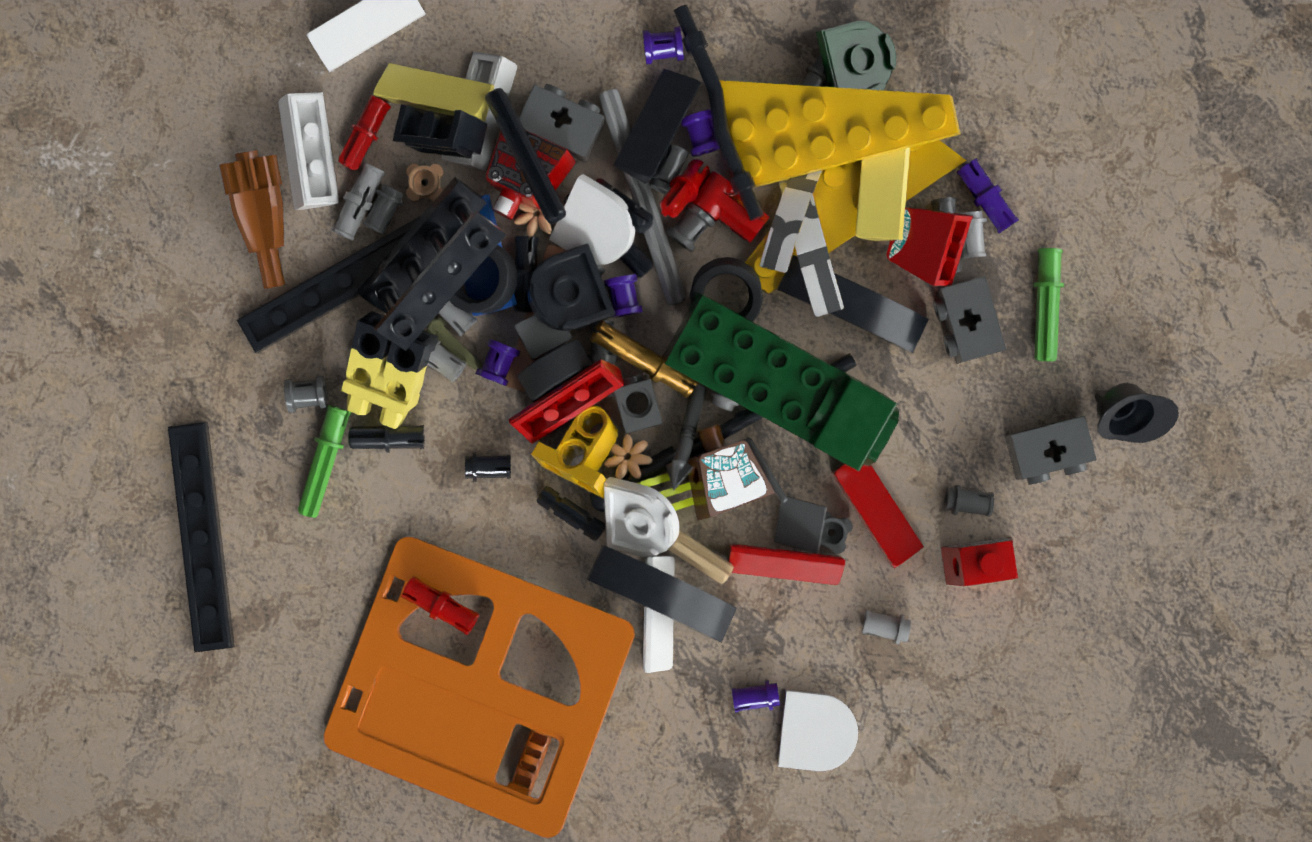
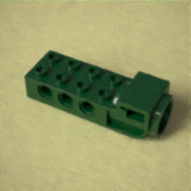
[661,292,899,471]

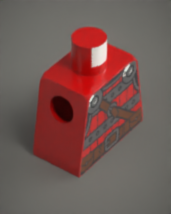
[486,130,576,220]

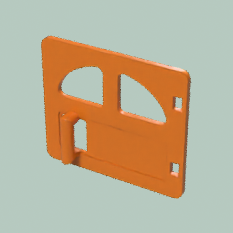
[324,537,635,838]

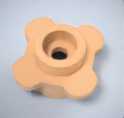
[406,164,444,201]

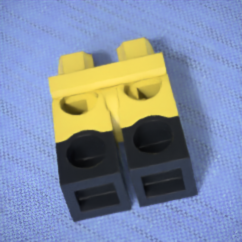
[341,311,439,429]

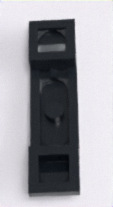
[777,255,929,353]
[586,545,737,643]

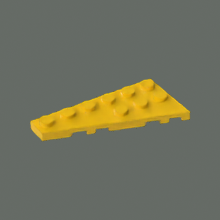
[719,80,961,188]
[745,140,967,295]

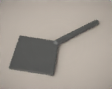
[745,437,827,554]

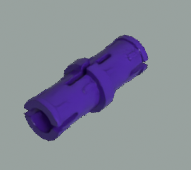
[956,158,1019,234]

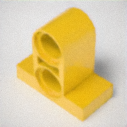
[531,406,618,499]

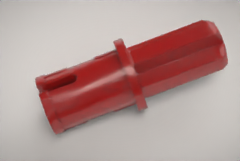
[338,95,392,171]
[659,159,710,218]

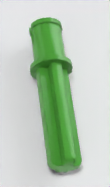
[1033,248,1064,362]
[298,405,351,518]

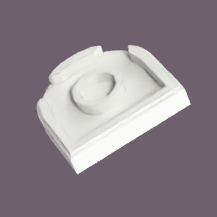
[549,174,635,265]
[604,477,679,557]
[777,690,858,771]

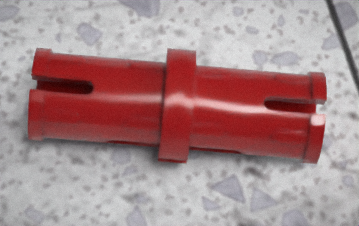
[401,576,480,635]

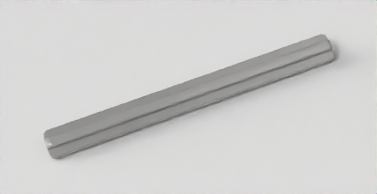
[599,89,686,305]

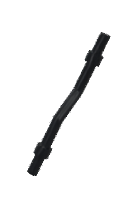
[674,5,764,221]

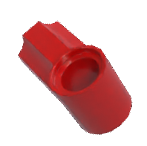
[690,171,770,244]

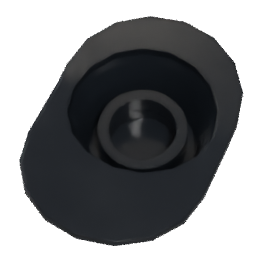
[1095,382,1179,443]

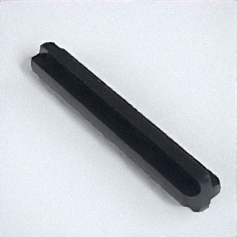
[485,88,566,224]

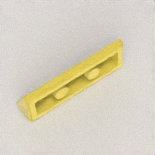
[373,63,494,122]
[856,148,910,241]

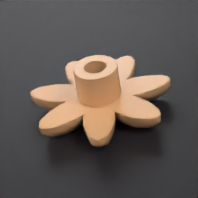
[514,202,552,237]
[603,434,653,479]

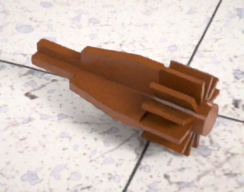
[219,150,285,289]

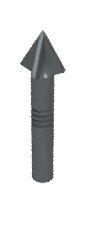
[666,384,707,490]

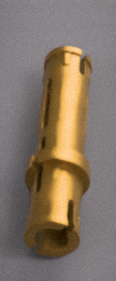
[590,320,698,398]

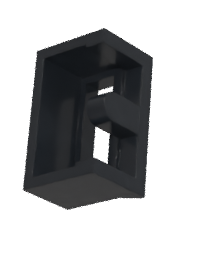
[392,104,488,159]

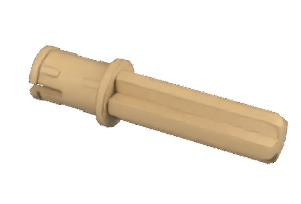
[668,530,734,584]

